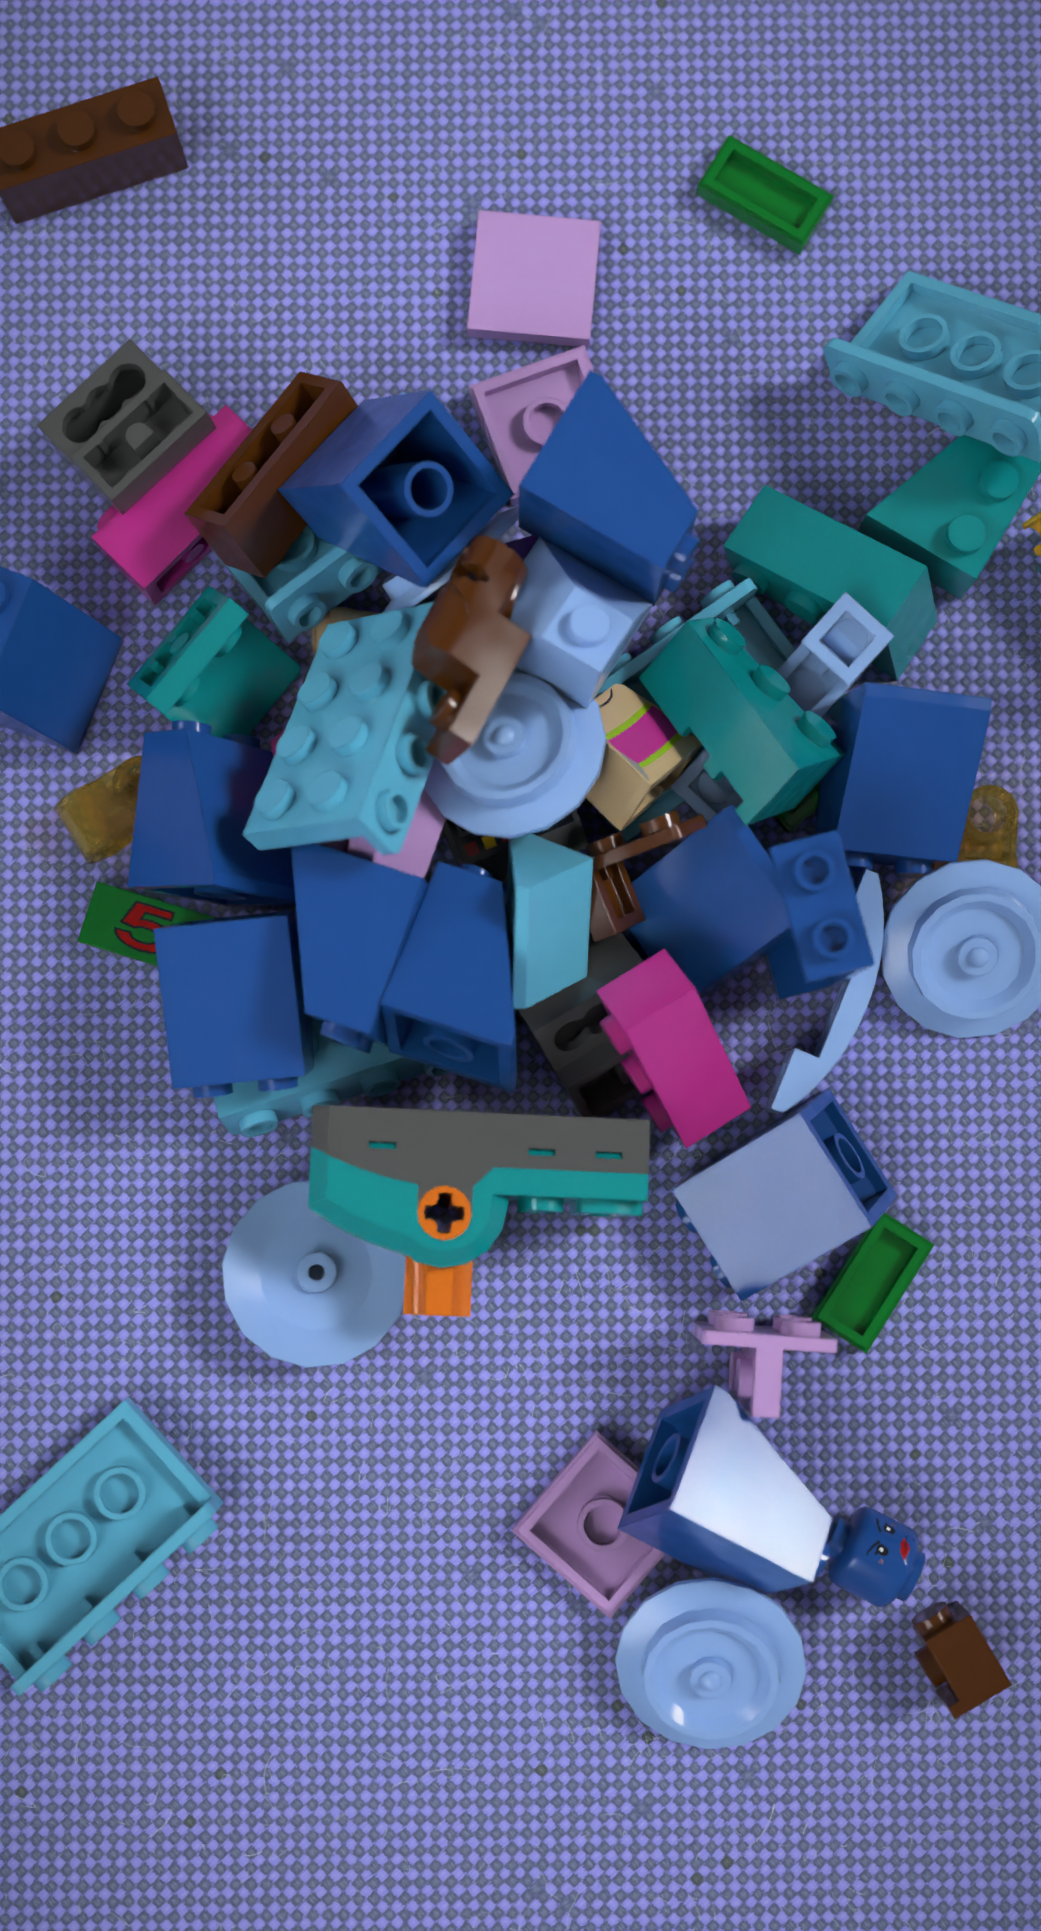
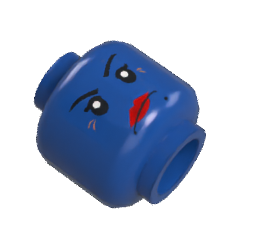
[826,1506,925,1607]

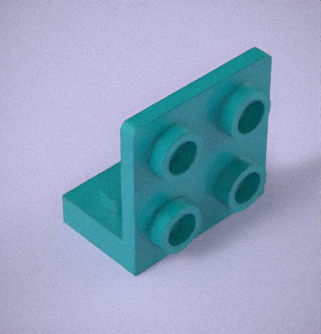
[126,586,301,738]

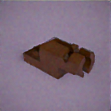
[411,535,532,765]

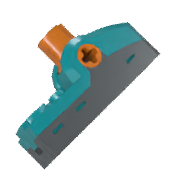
[308,1105,650,1317]

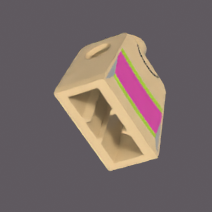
[585,684,702,831]

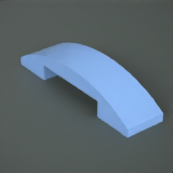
[670,592,895,822]
[764,869,884,1115]

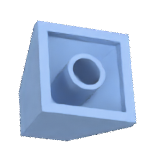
[511,537,653,708]

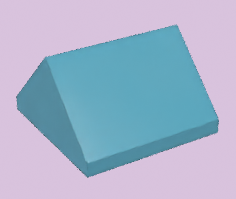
[506,834,593,1009]

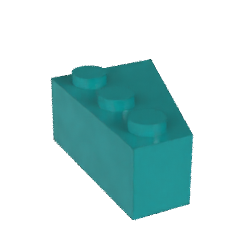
[858,435,1041,599]
[723,485,938,681]
[639,617,845,826]

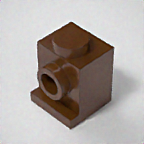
[912,1601,1012,1719]

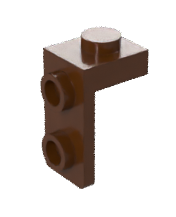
[585,810,707,942]

